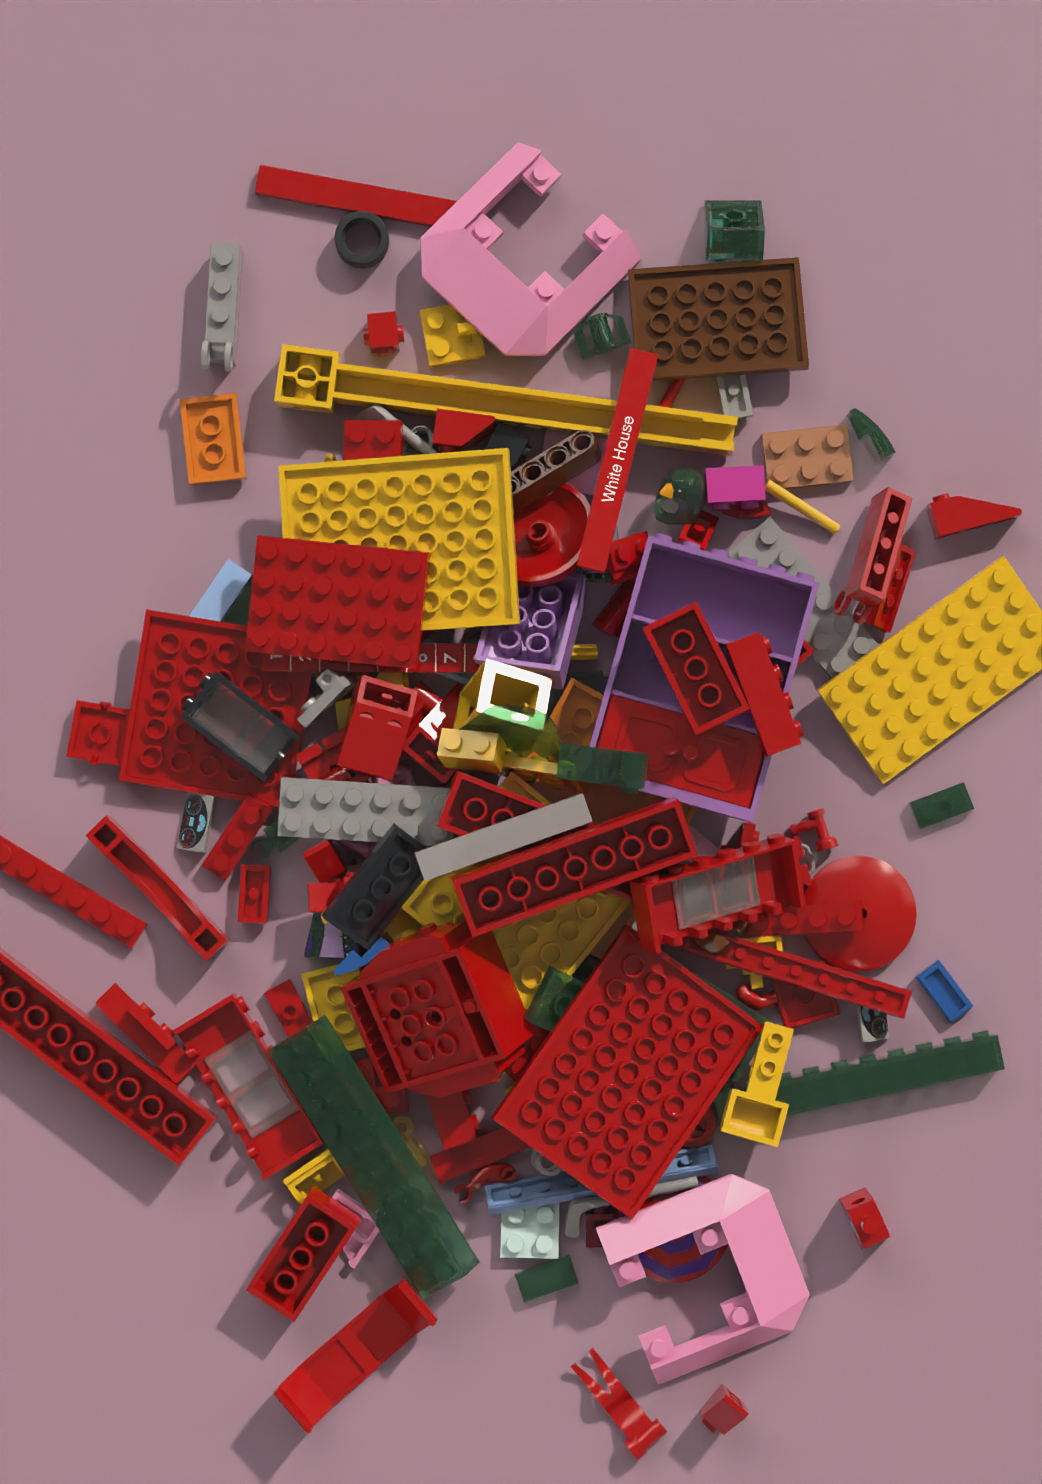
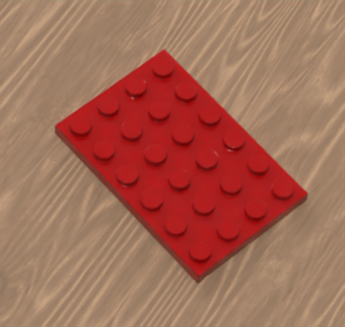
[245,535,430,670]

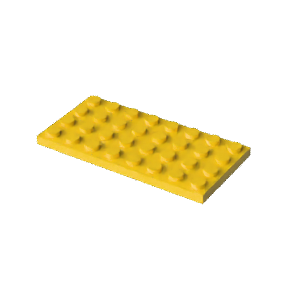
[816,556,1042,784]

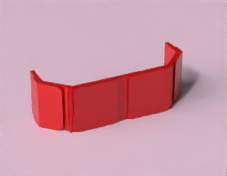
[273,1278,438,1434]

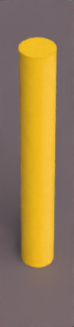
[765,479,840,535]

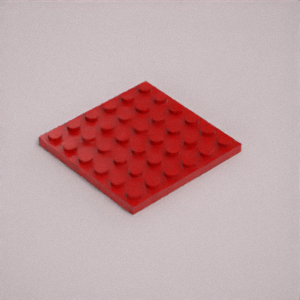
[119,609,313,807]

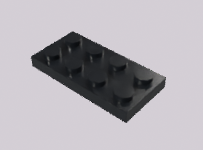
[321,823,427,950]

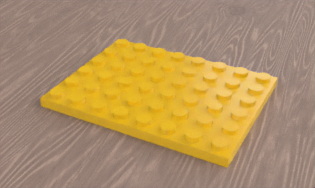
[278,448,520,631]

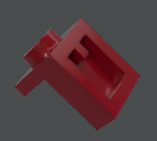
[585,1206,615,1248]

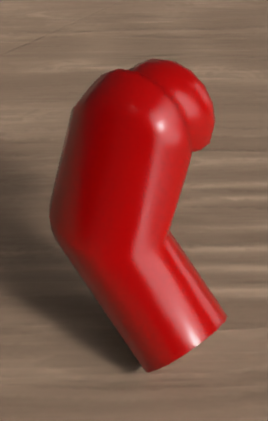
[736,985,778,1011]

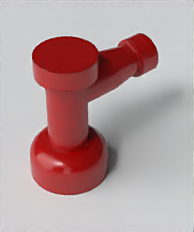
[790,808,839,852]

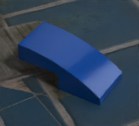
[333,936,392,975]

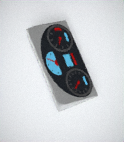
[177,792,216,853]
[855,981,890,1043]

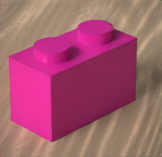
[704,465,766,511]

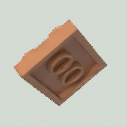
[761,424,854,489]

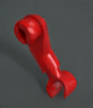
[454,1163,517,1204]

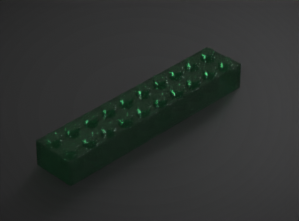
[268,1015,480,1299]

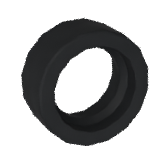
[334,211,389,269]

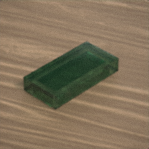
[515,1254,579,1302]

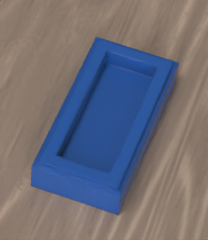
[915,960,974,1024]

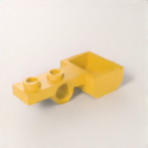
[720,1021,794,1147]

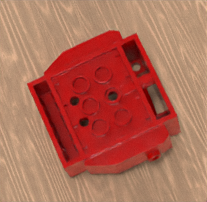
[340,920,535,1097]

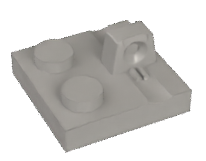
[297,668,358,728]

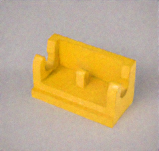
[283,1145,350,1204]

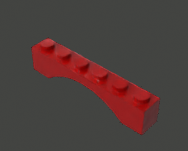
[85,815,230,961]

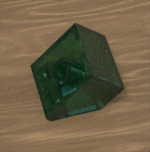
[704,200,765,262]

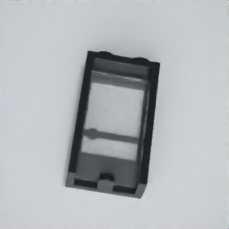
[180,671,301,781]

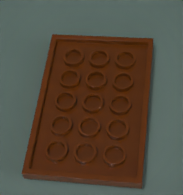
[628,257,809,381]

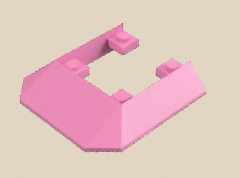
[420,142,642,356]
[596,1174,810,1385]

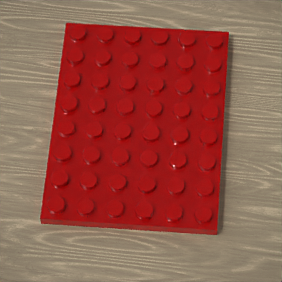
[491,925,763,1220]

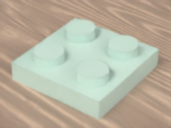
[500,1202,560,1259]

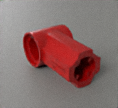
[405,681,443,740]

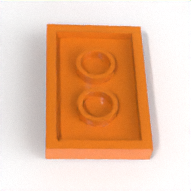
[179,393,247,486]

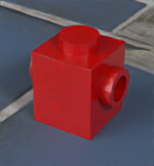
[363,311,404,357]

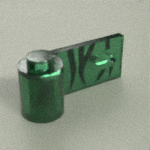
[556,743,649,795]

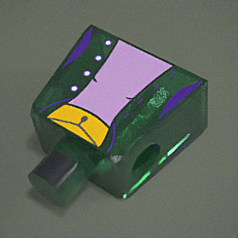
[304,912,361,959]

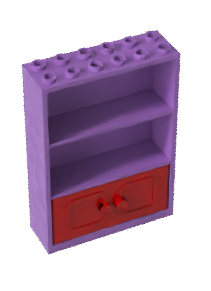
[582,533,819,823]

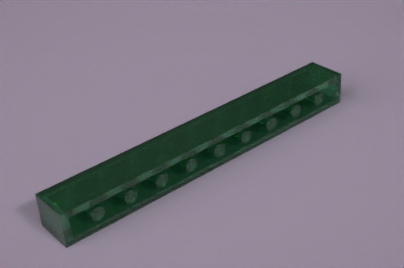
[713,1030,1005,1128]

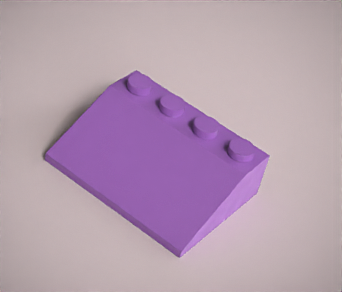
[474,573,587,690]

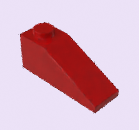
[926,493,1022,540]

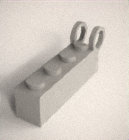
[201,243,243,371]

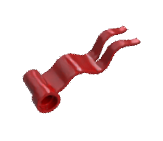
[570,1348,667,1461]

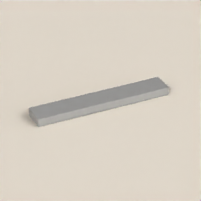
[414,793,592,881]

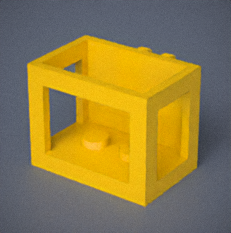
[453,659,552,756]

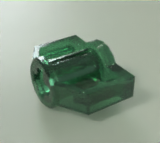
[574,313,632,360]

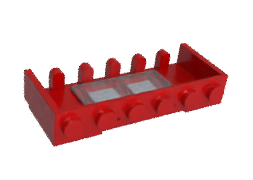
[630,833,806,954]
[173,993,326,1180]

